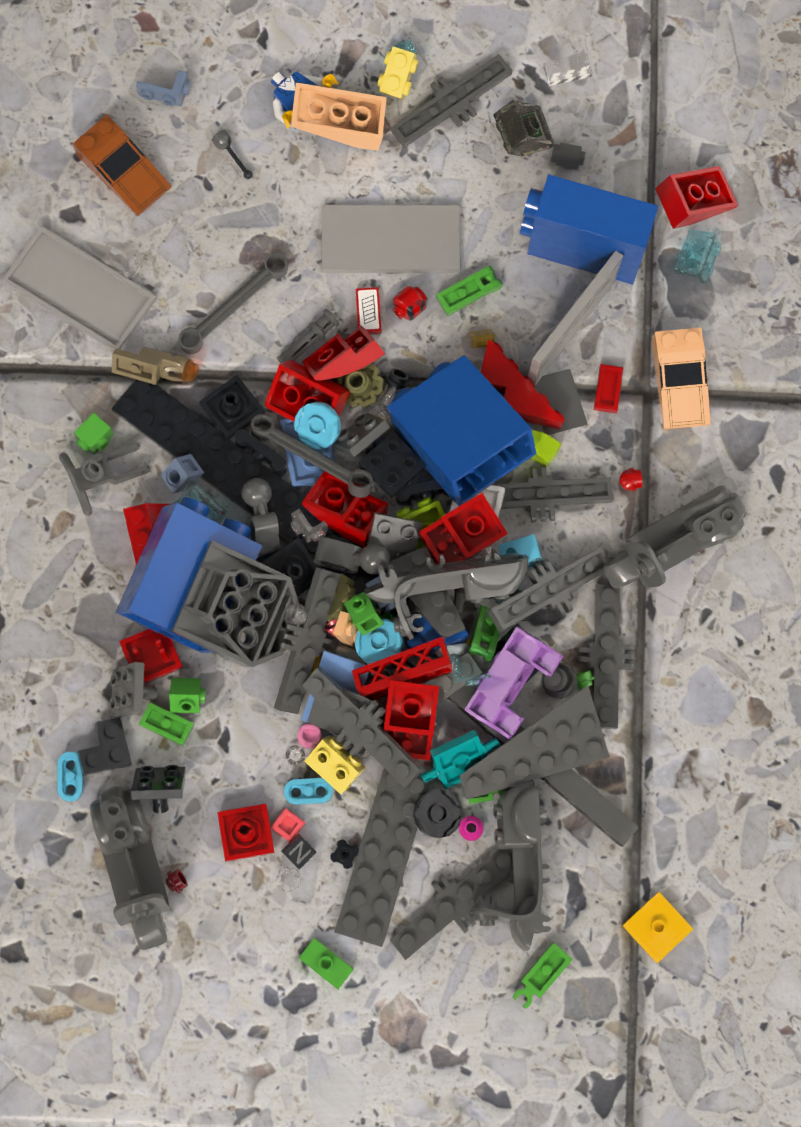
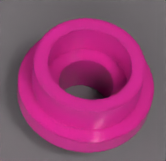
[459,816,484,841]

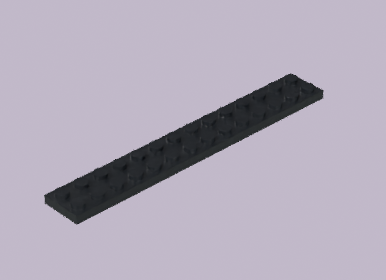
[112,379,380,595]

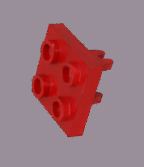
[119,629,183,684]

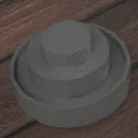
[541,663,578,699]

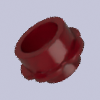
[165,869,188,893]

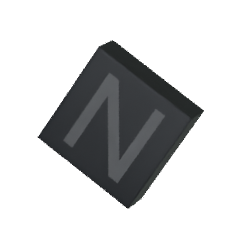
[281,833,317,870]

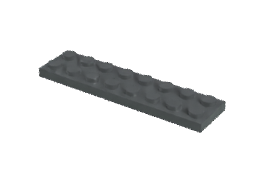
[334,755,434,947]

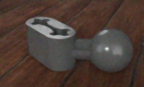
[242,478,280,558]
[313,537,390,575]

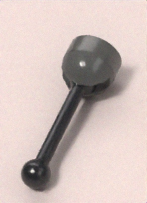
[211,129,253,179]

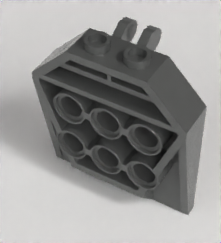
[170,541,301,667]

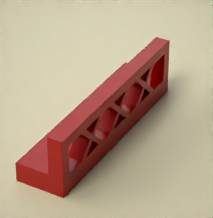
[352,637,457,701]

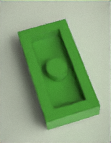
[139,703,194,746]
[299,938,354,990]

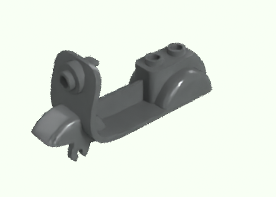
[603,485,746,589]
[364,548,528,640]
[469,780,551,951]
[90,786,170,950]

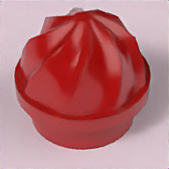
[619,468,642,492]

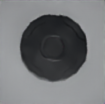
[413,788,462,838]

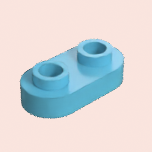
[57,752,84,802]
[284,778,333,805]

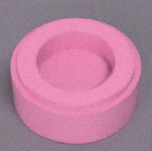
[298,723,322,749]

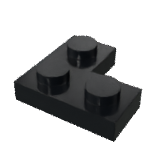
[77,717,132,776]

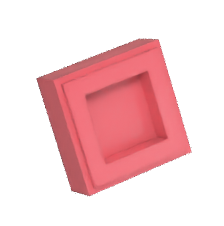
[271,808,306,842]

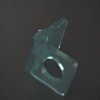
[450,654,491,687]

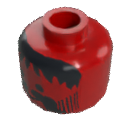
[393,286,427,321]

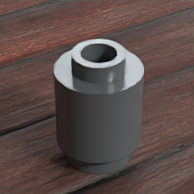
[551,143,586,169]

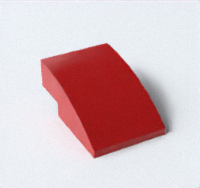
[302,325,385,380]
[302,471,388,547]
[418,493,508,564]
[383,680,439,760]

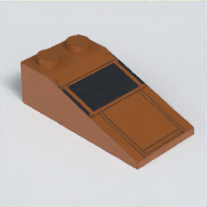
[72,115,171,217]

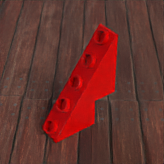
[481,340,565,430]

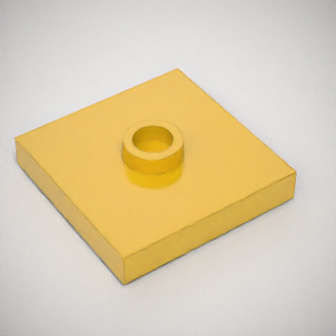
[622,892,693,964]

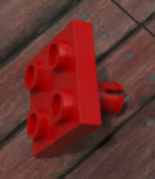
[217,803,275,862]

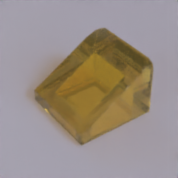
[468,329,495,348]

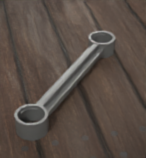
[179,252,288,354]
[251,414,373,498]

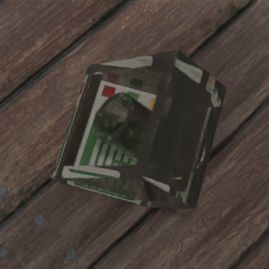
[493,100,555,157]

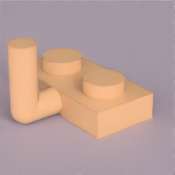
[333,609,380,649]

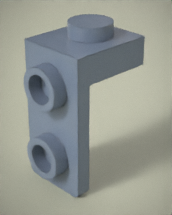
[136,70,192,107]

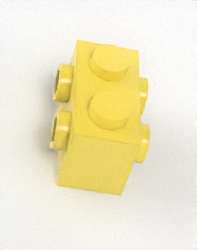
[377,47,419,100]
[304,735,366,794]

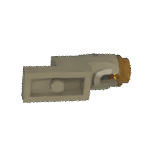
[112,347,198,385]

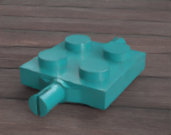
[420,730,500,790]

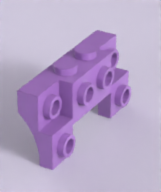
[465,627,564,739]

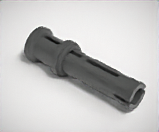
[277,309,340,363]

